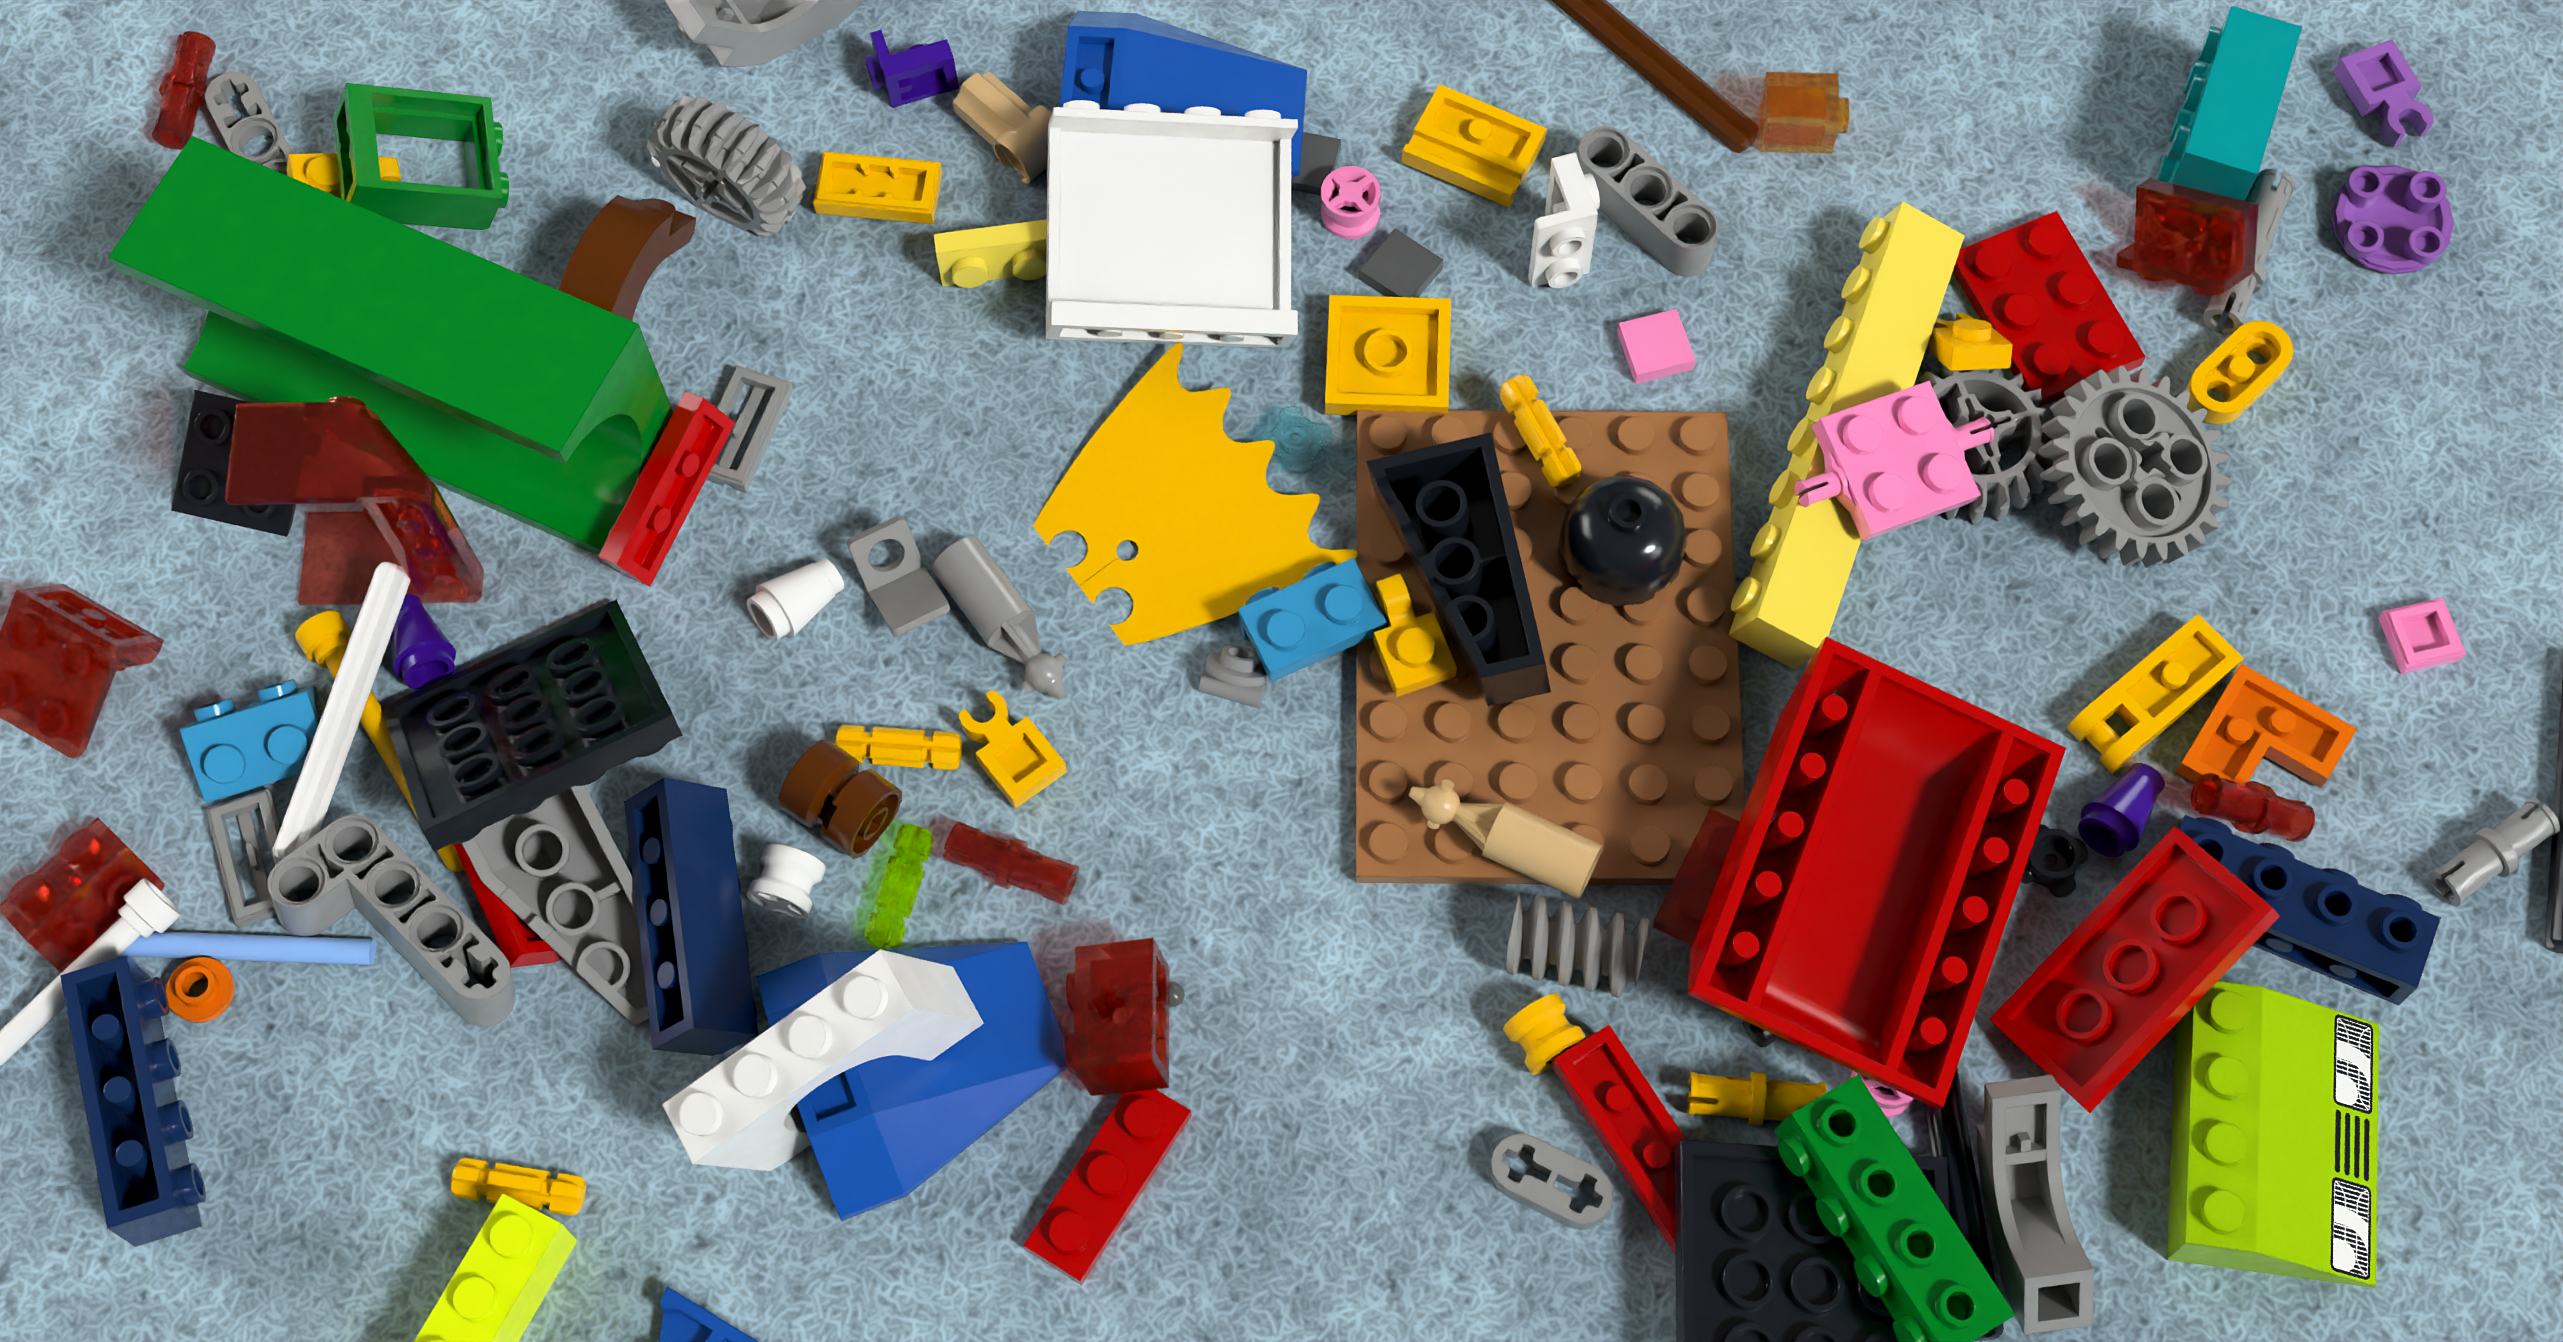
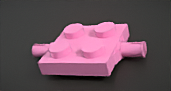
[1794,381,1994,541]

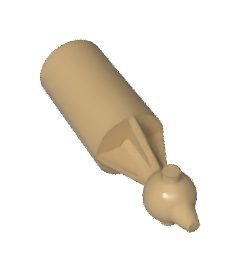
[1409,779,1603,899]

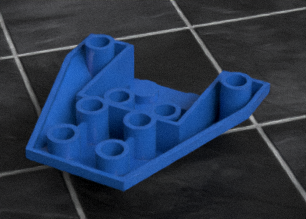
[1059,11,1307,177]
[756,942,1073,1221]

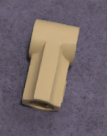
[953,71,1052,184]

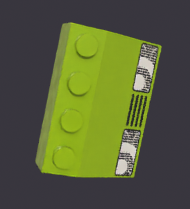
[2167,981,2379,1288]

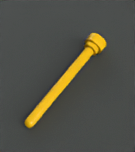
[295,611,464,872]

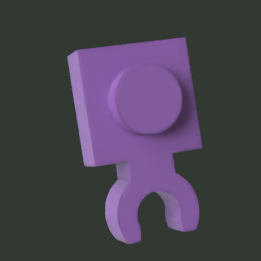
[2333,39,2433,147]

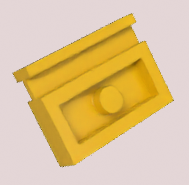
[1402,84,1547,208]

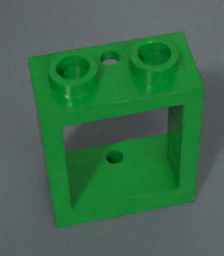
[333,83,509,230]

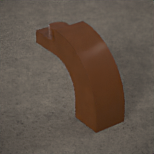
[558,195,696,321]

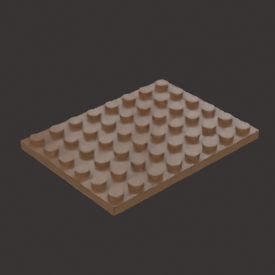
[1356,410,1746,886]

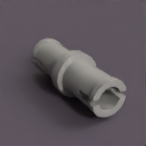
[2429,798,2560,907]

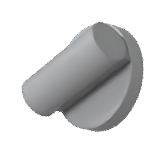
[1199,645,1268,709]

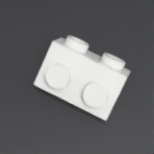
[1528,152,1600,288]

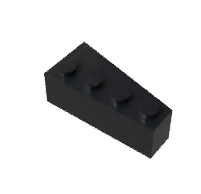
[1366,433,1551,706]

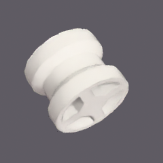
[746,844,826,919]

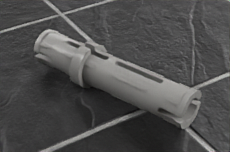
[2203,169,2295,334]

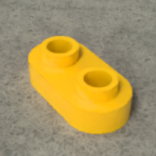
[2186,320,2293,424]

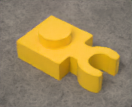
[1928,313,2013,371]
[958,690,1067,809]

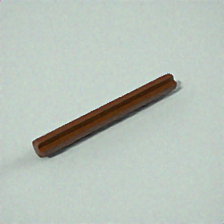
[1551,0,1759,153]

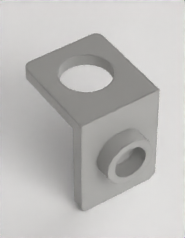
[847,515,950,636]

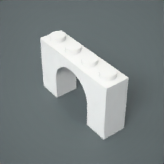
[662,949,984,1171]

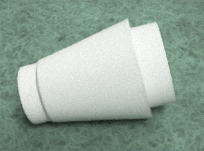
[747,558,844,642]

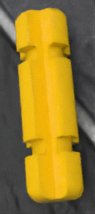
[1500,374,1581,488]
[835,724,962,770]
[451,1158,586,1217]

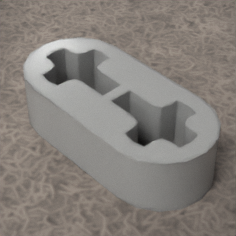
[1490,1134,1614,1230]

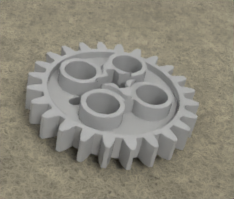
[2038,366,2231,568]

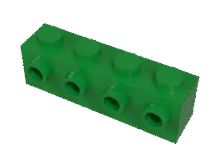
[1774,1075,2015,1342]

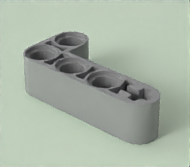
[267,814,516,1027]

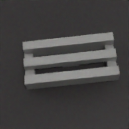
[707,365,794,493]
[206,788,301,929]

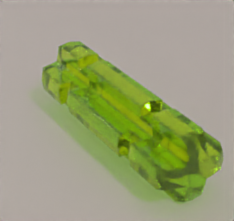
[865,824,934,949]

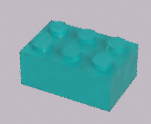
[2153,6,2302,235]

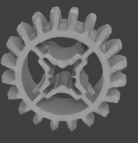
[646,96,806,237]
[1917,365,2054,525]

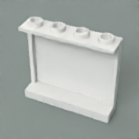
[1046,100,1298,347]

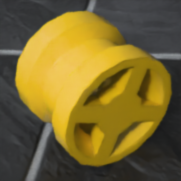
[1503,993,1587,1075]

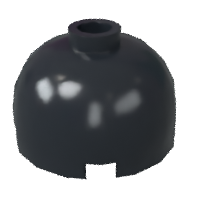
[1558,475,1687,606]

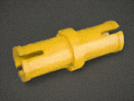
[1687,1071,1827,1126]

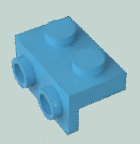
[1238,558,1387,682]
[180,679,320,803]

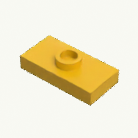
[813,151,943,225]

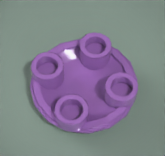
[2331,165,2454,274]

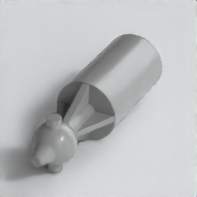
[932,536,1068,700]

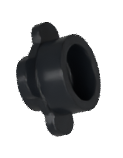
[2021,824,2088,898]

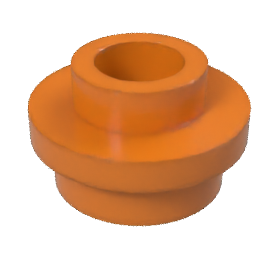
[166,957,235,1023]

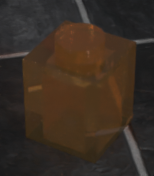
[1760,72,1849,154]

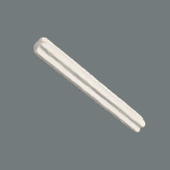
[273,562,412,860]

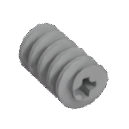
[1505,894,1650,998]

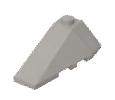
[462,785,649,1026]

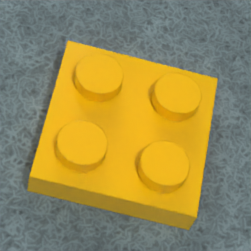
[1325,295,1451,416]

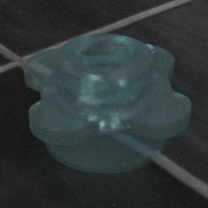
[1259,406,1332,474]

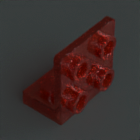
[0,584,164,758]

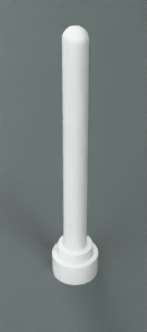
[0,878,182,1067]

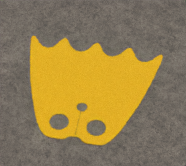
[1033,342,1358,646]

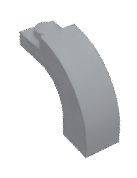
[664,0,863,67]
[1977,1075,2094,1335]

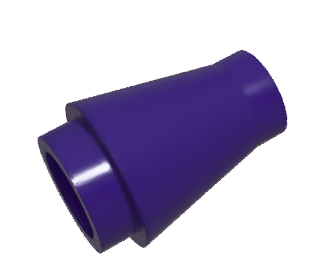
[390,594,456,690]
[2078,763,2165,857]

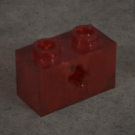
[1064,938,1170,1096]

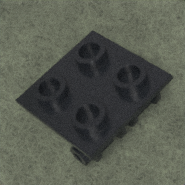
[171,390,323,537]

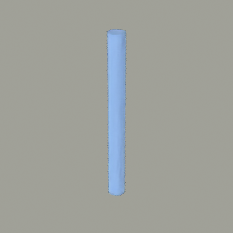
[119,931,377,965]

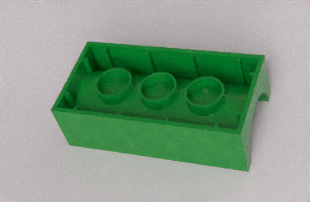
[108,136,673,555]

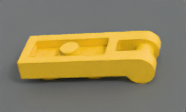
[2067,614,2244,775]

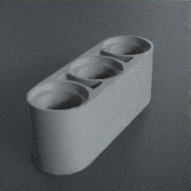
[1577,126,1719,277]

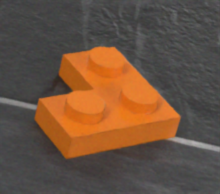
[2176,663,2357,805]

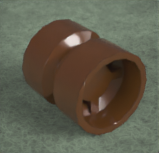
[778,739,902,859]

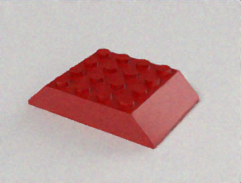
[1688,637,2066,1110]

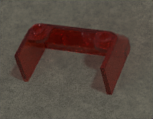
[225,396,484,605]

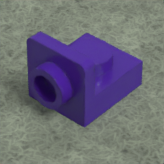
[864,30,960,108]

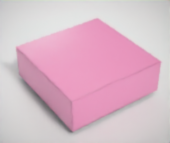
[1617,309,1695,384]
[2378,598,2466,674]

